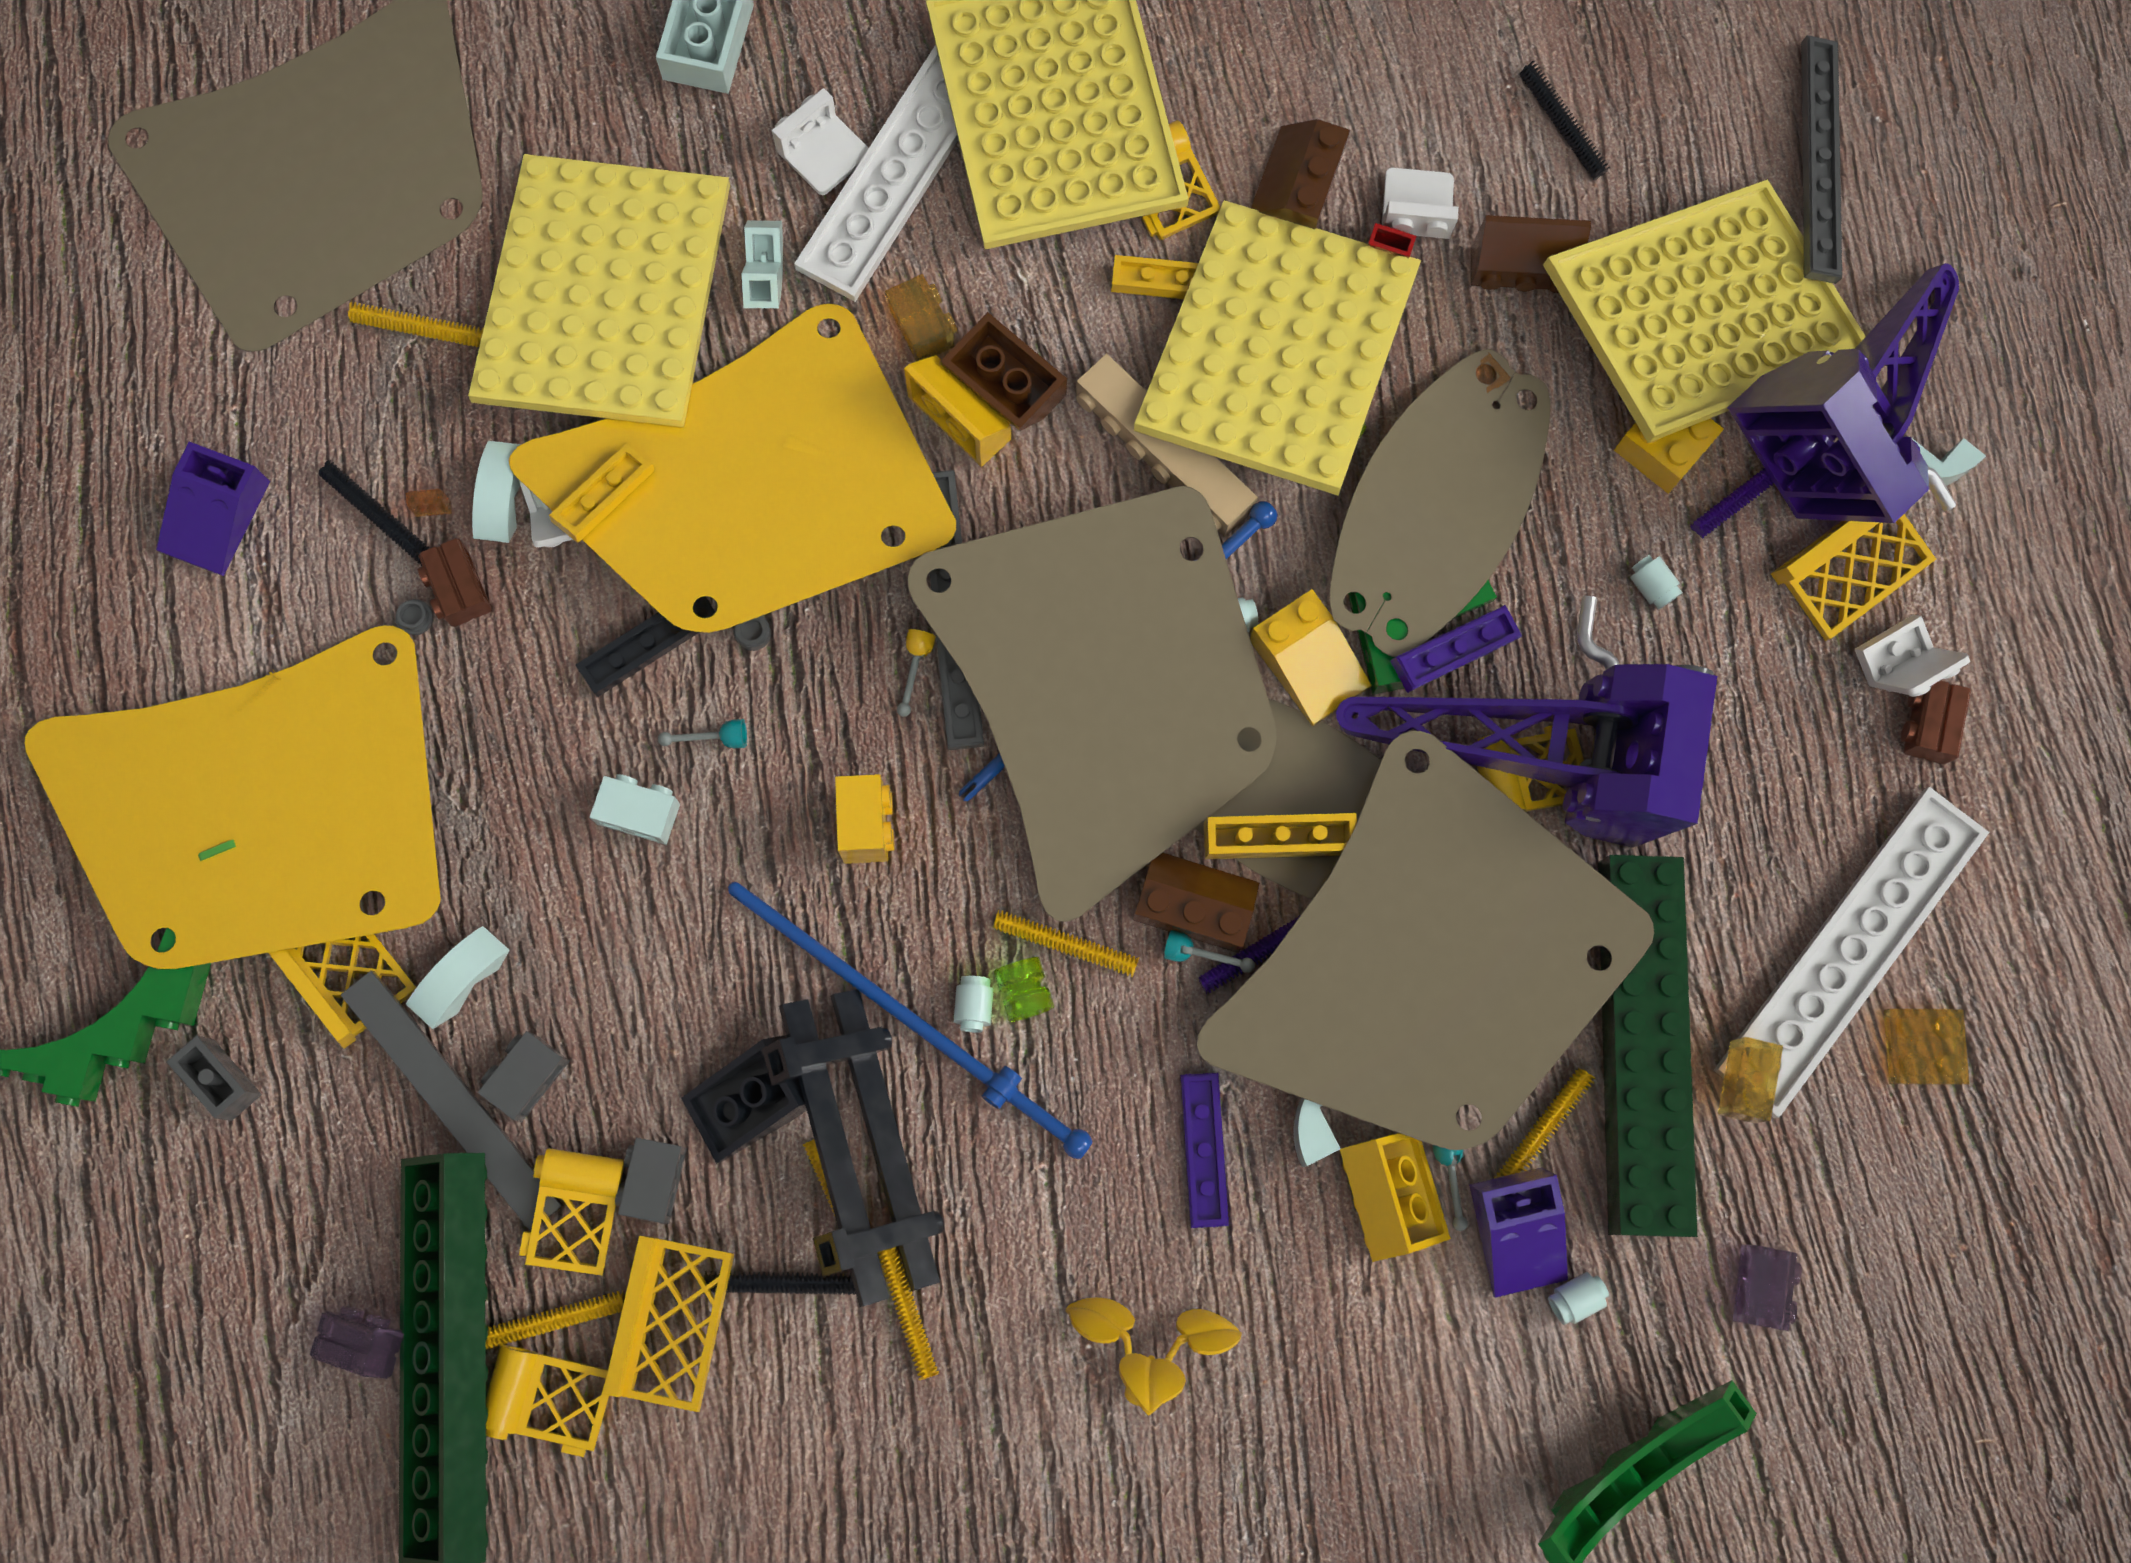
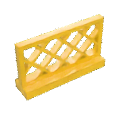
[1770,514,1936,641]
[269,934,416,1049]
[603,1236,734,1412]

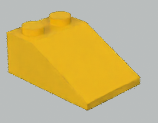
[1250,589,1371,726]

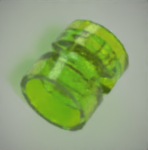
[993,957,1055,1022]

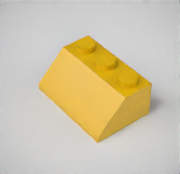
[904,355,1011,467]
[1340,1133,1451,1262]

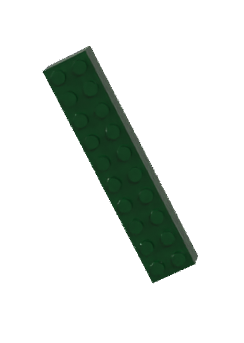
[1598,855,1698,1237]
[399,1153,488,1563]

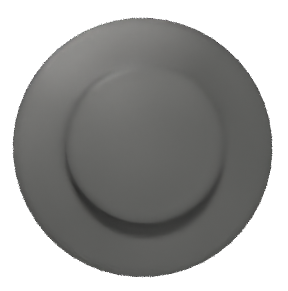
[395,599,433,635]

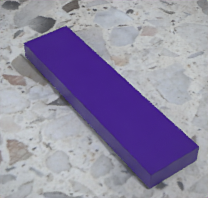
[1390,605,1522,693]
[1180,1073,1229,1228]

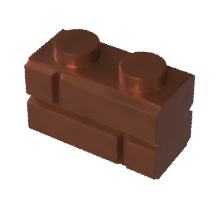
[417,538,492,627]
[1901,680,1971,764]

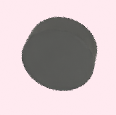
[734,616,771,651]

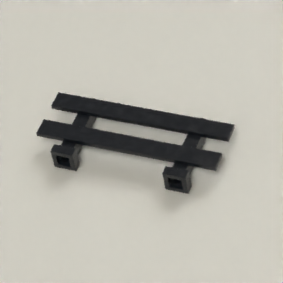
[762,989,944,1307]

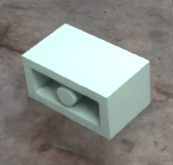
[589,774,680,845]

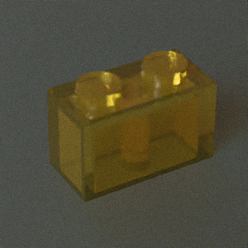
[885,274,957,361]
[1718,1037,1783,1123]

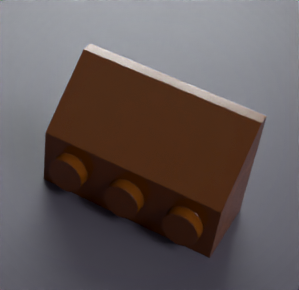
[1251,119,1350,229]
[1471,215,1591,293]
[940,312,1067,431]
[1133,853,1260,953]

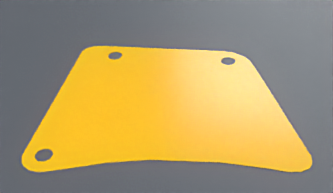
[509,304,956,633]
[24,626,441,969]

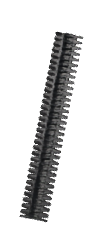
[1519,61,1611,181]
[319,460,429,566]
[704,1271,856,1295]

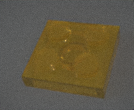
[1884,1009,1970,1085]

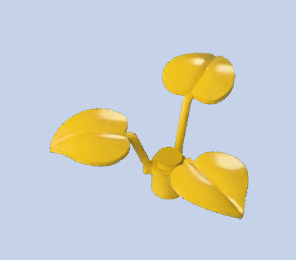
[1065,1297,1242,1416]

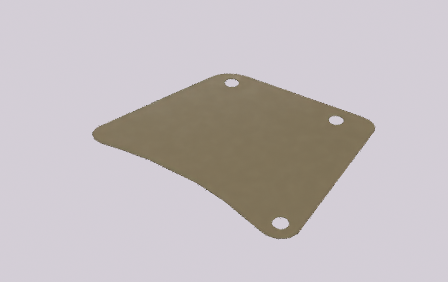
[108,0,483,352]
[907,486,1277,922]
[1197,731,1654,1150]

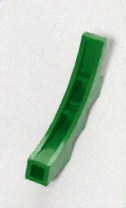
[0,928,211,1107]
[1538,1380,1757,1563]

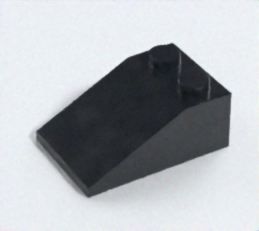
[681,1035,807,1164]

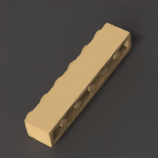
[1076,353,1258,537]

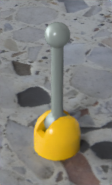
[897,629,936,717]

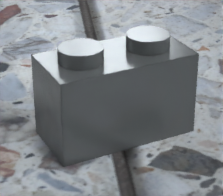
[477,1031,570,1122]
[166,1035,262,1121]
[615,1137,687,1224]

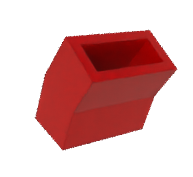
[1367,223,1417,258]

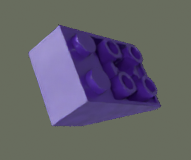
[156,441,270,577]
[1469,1167,1568,1298]

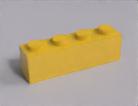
[1204,813,1357,859]

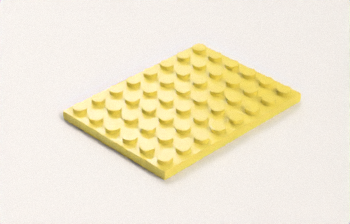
[926,0,1189,249]
[468,154,730,427]
[1543,179,1866,443]
[1134,200,1421,496]

